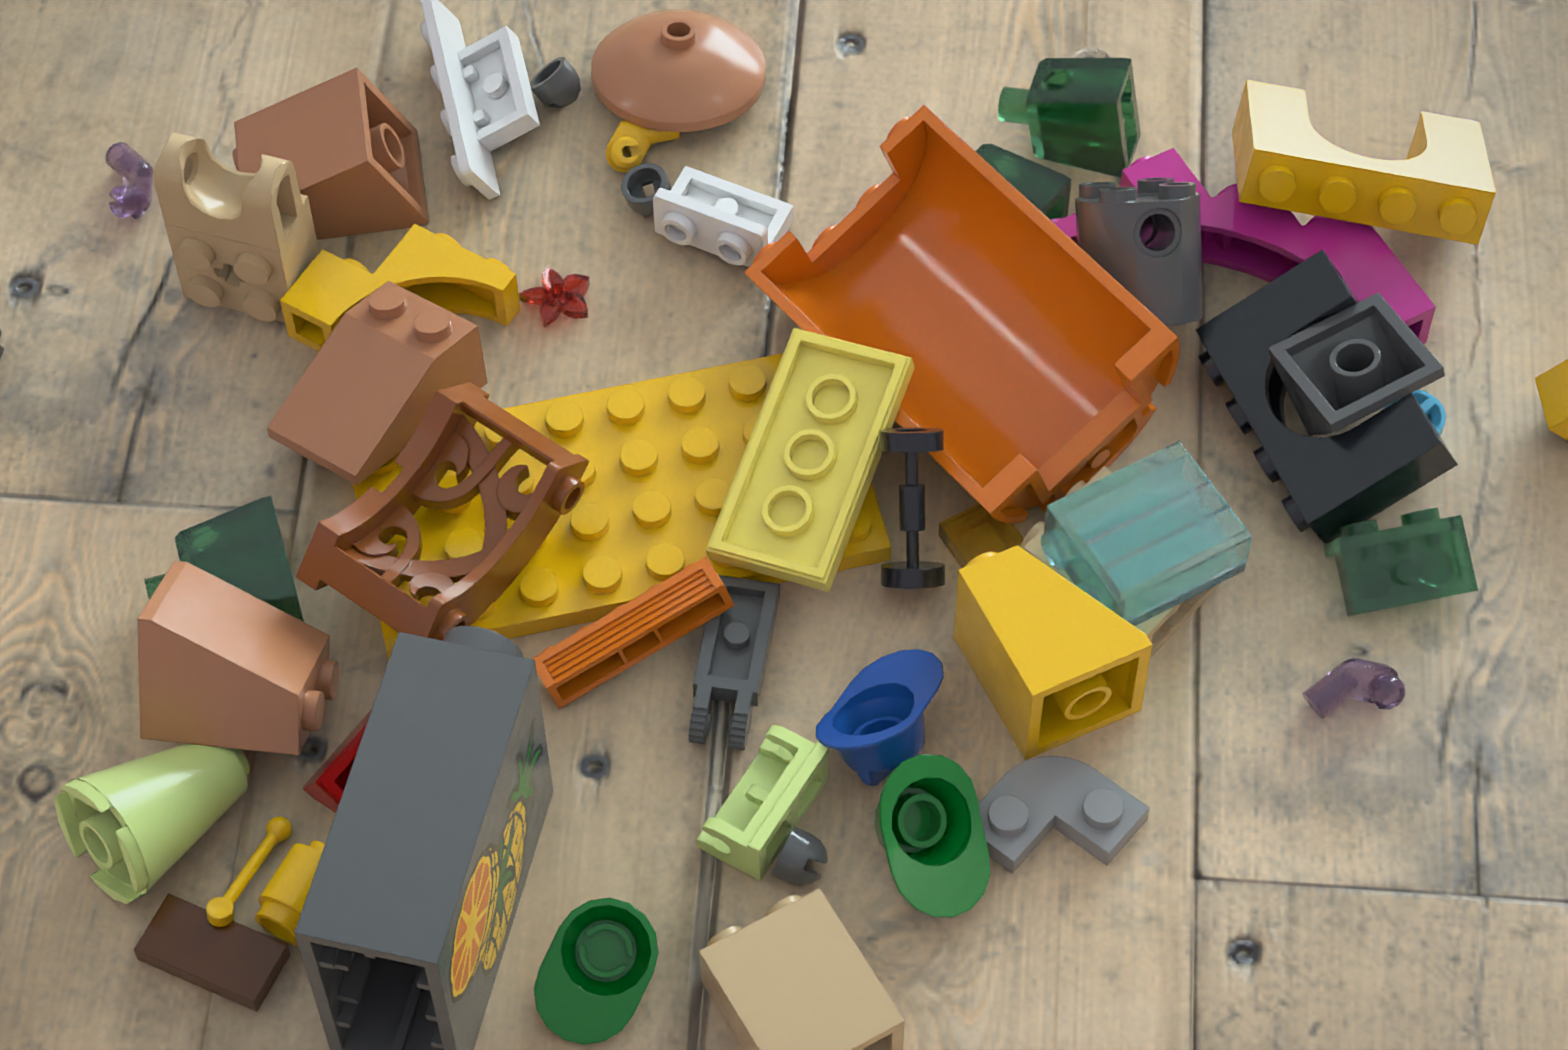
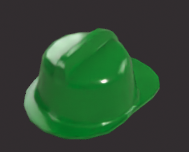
[875,754,990,918]

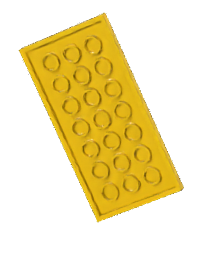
[353,353,891,662]

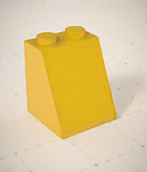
[953,545,1152,760]

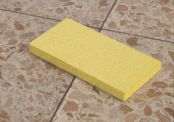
[705,328,915,592]

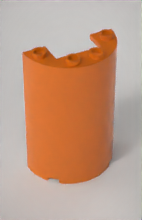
[744,105,1180,523]

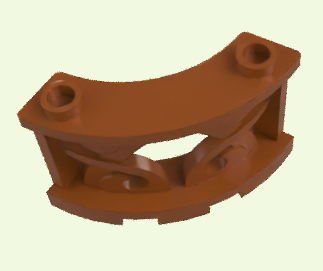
[296,382,589,641]

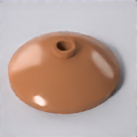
[591,9,766,132]

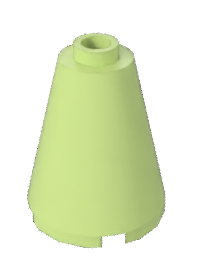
[55,744,250,904]

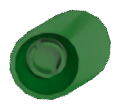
[534,897,659,1045]

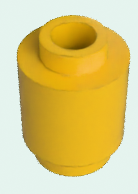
[255,840,325,946]

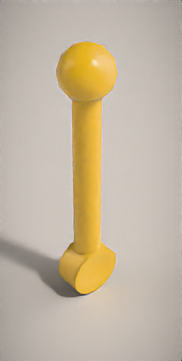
[206,816,292,927]

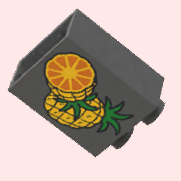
[294,626,553,1050]

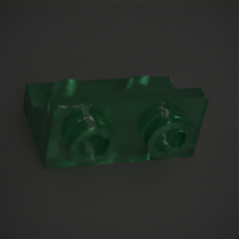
[1323,508,1478,617]

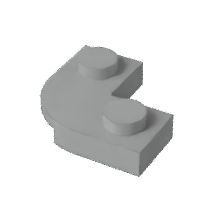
[978,756,1149,874]

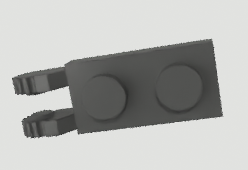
[688,575,780,750]

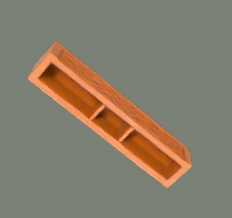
[532,557,735,709]

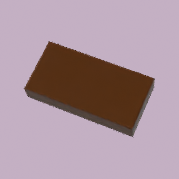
[134,893,291,1012]

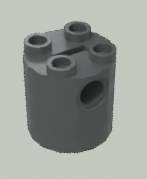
[1075,177,1204,326]

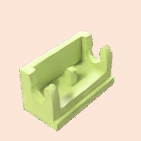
[697,725,829,881]

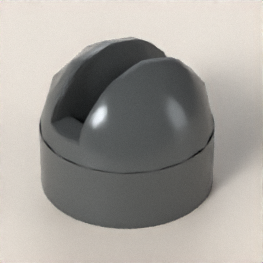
[530,57,581,108]
[621,163,672,217]
[771,826,828,886]

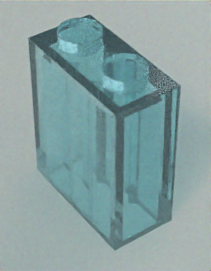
[1041,440,1252,626]

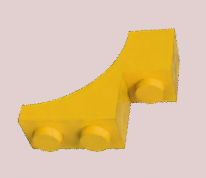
[280,224,521,352]

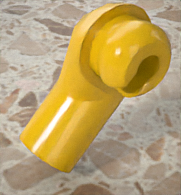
[606,120,680,172]

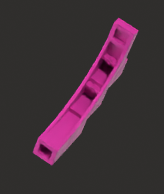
[1051,148,1436,344]

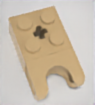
[153,132,320,323]

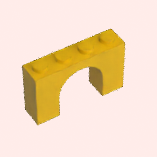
[1232,80,1496,245]

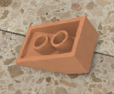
[267,281,488,486]

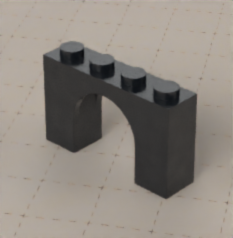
[1195,249,1458,545]

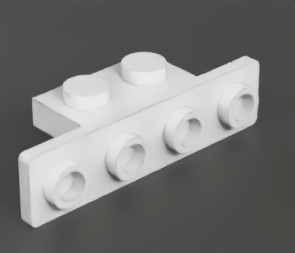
[420,0,540,200]

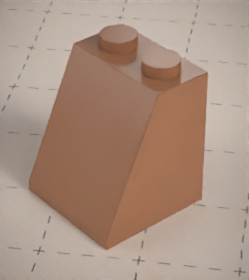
[232,67,429,240]
[137,561,339,755]

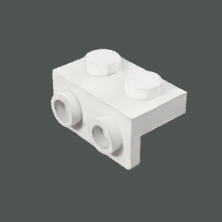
[653,166,794,267]

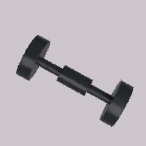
[879,427,945,589]

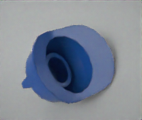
[816,649,944,786]

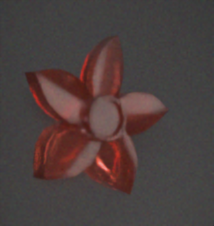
[519,266,590,328]

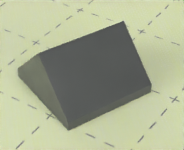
[1268,292,1445,436]

